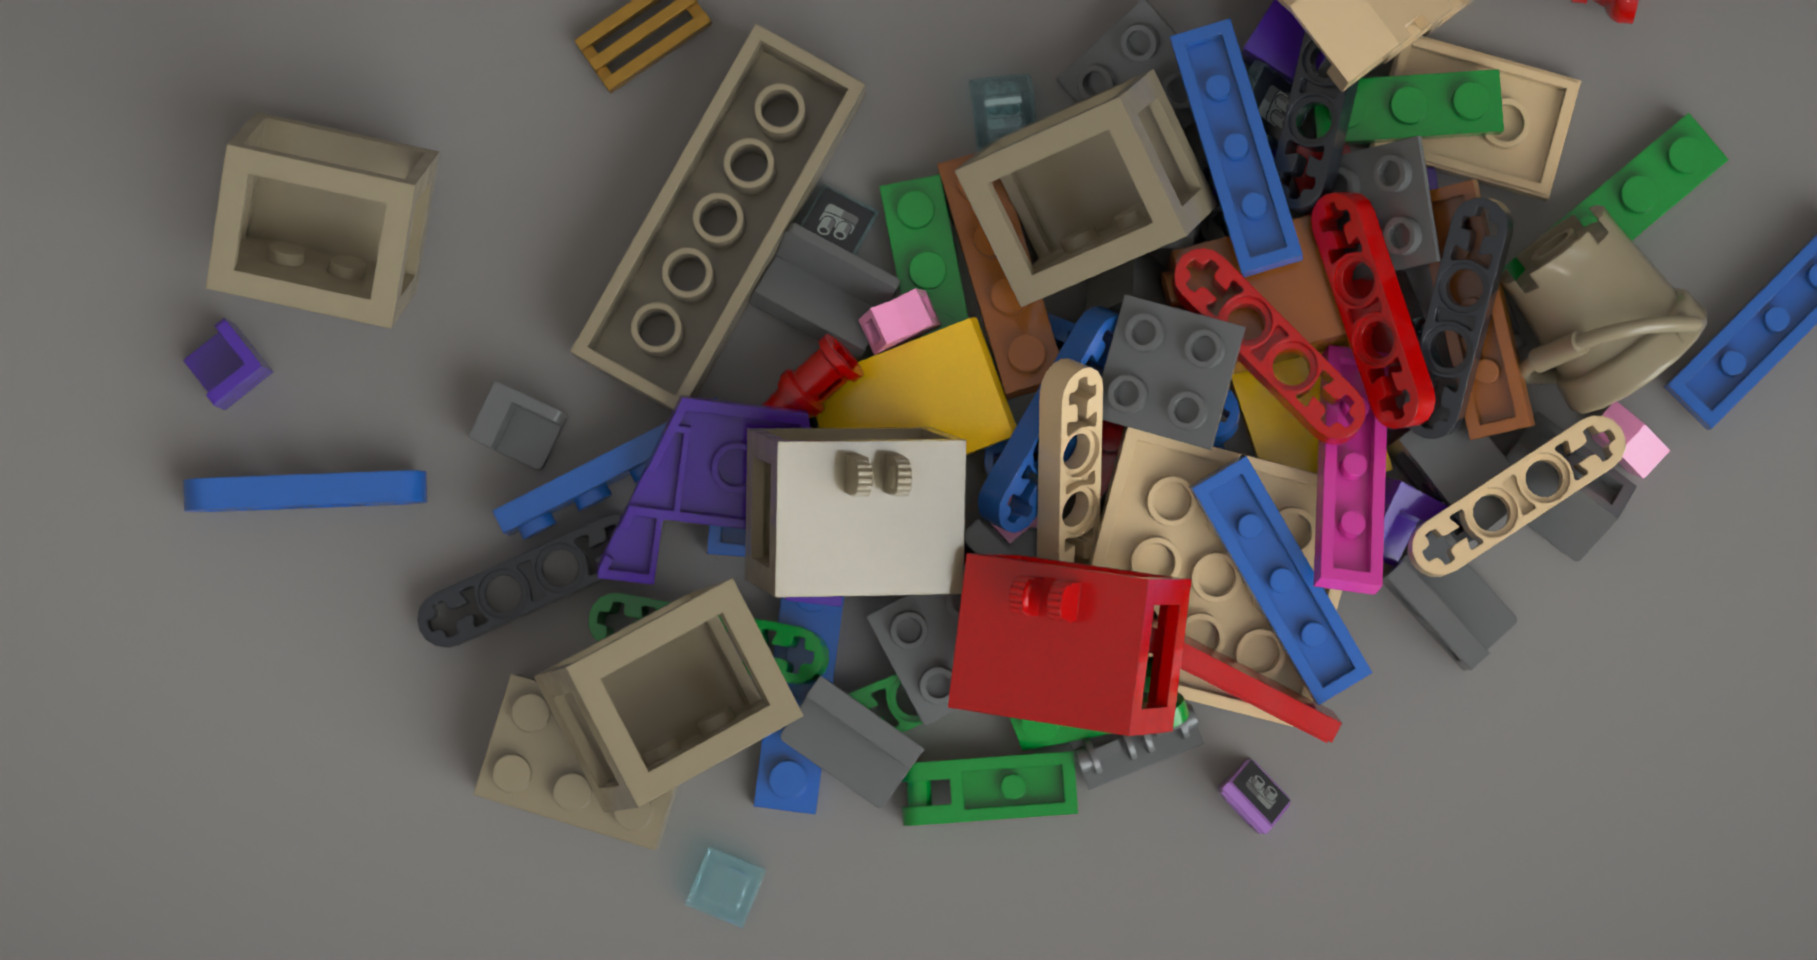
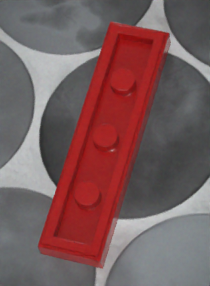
[1149,619,1342,743]

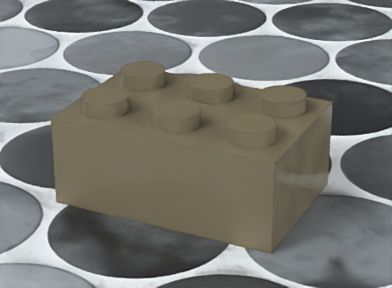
[473,673,679,851]

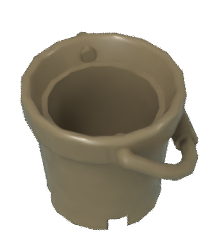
[1500,205,1707,414]

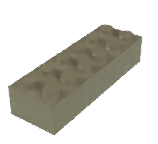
[570,23,866,411]

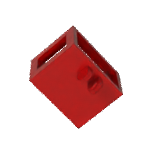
[948,553,1192,736]

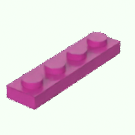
[1313,345,1389,595]

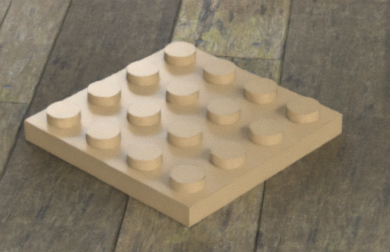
[1088,426,1342,727]

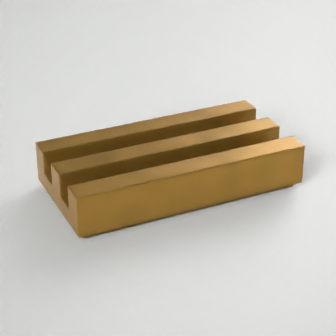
[574,0,712,94]

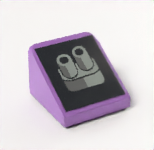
[1217,759,1291,834]

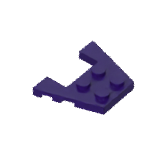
[596,395,842,607]

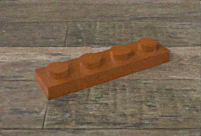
[937,152,1059,400]
[1428,179,1536,440]

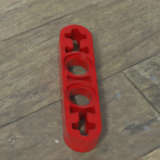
[1311,191,1436,429]
[1172,248,1366,445]

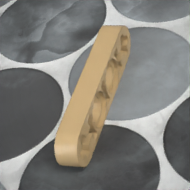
[1037,358,1103,564]
[1408,416,1626,577]

